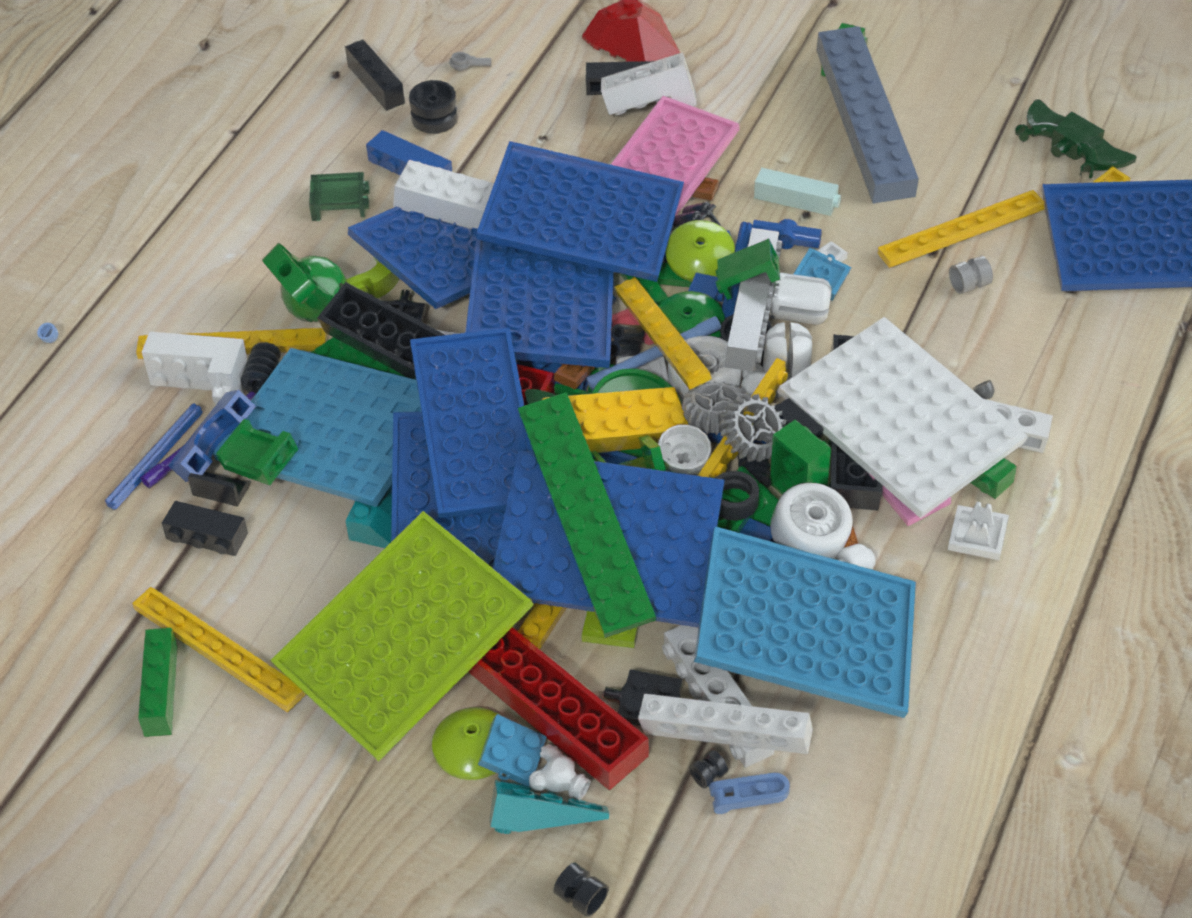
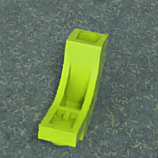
[346,257,400,299]

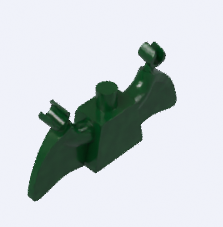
[1015,99,1137,179]

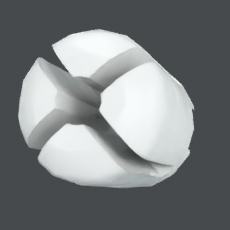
[770,273,832,325]
[763,322,812,381]

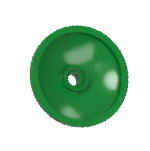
[658,291,725,338]

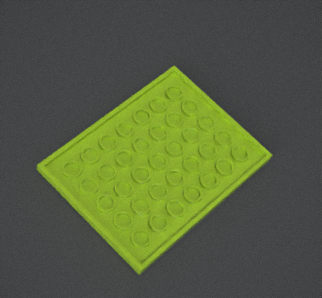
[270,511,533,762]

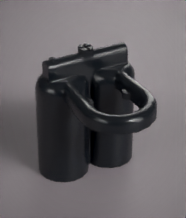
[673,202,721,229]
[610,324,645,357]

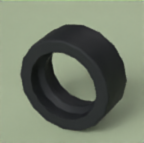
[715,471,759,521]

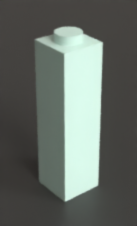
[754,168,841,216]

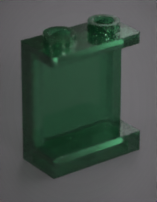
[309,172,370,221]

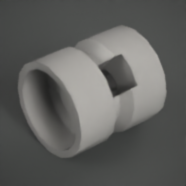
[949,256,993,294]

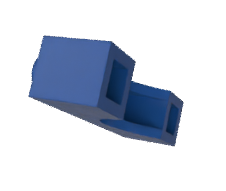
[168,390,256,482]

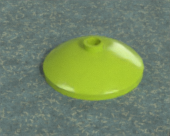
[666,220,735,282]
[432,707,503,780]

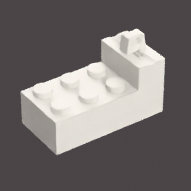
[601,53,697,115]
[142,332,247,405]

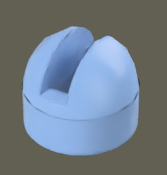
[37,323,59,343]

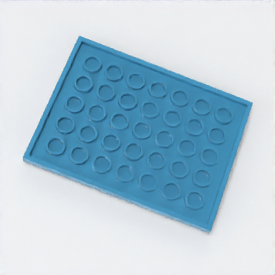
[694,526,916,718]

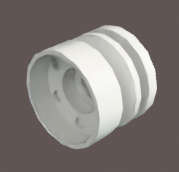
[658,425,711,476]

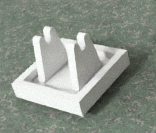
[948,502,1009,560]

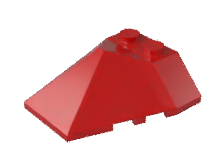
[582,0,680,62]

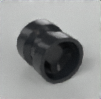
[689,750,728,789]

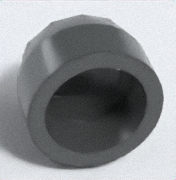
[973,380,995,400]

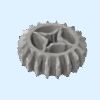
[682,380,746,435]
[719,394,787,462]

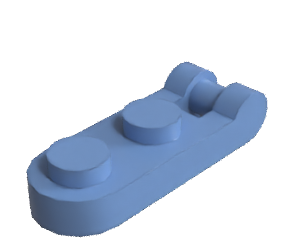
[709,773,790,814]

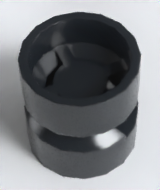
[553,862,609,917]

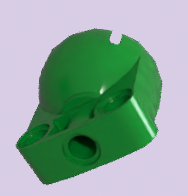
[262,243,347,322]

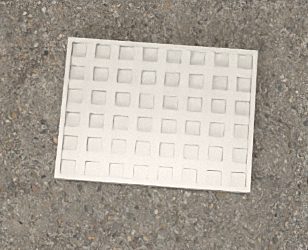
[778,317,1028,518]

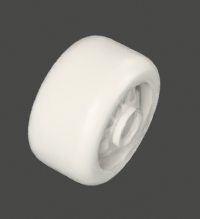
[668,336,741,402]
[770,483,853,559]

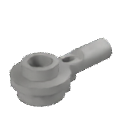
[449,52,491,71]

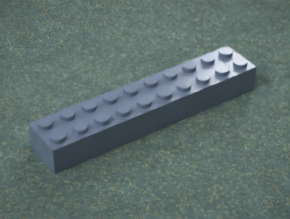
[816,26,919,204]

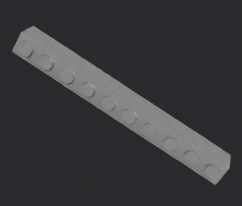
[725,228,782,372]

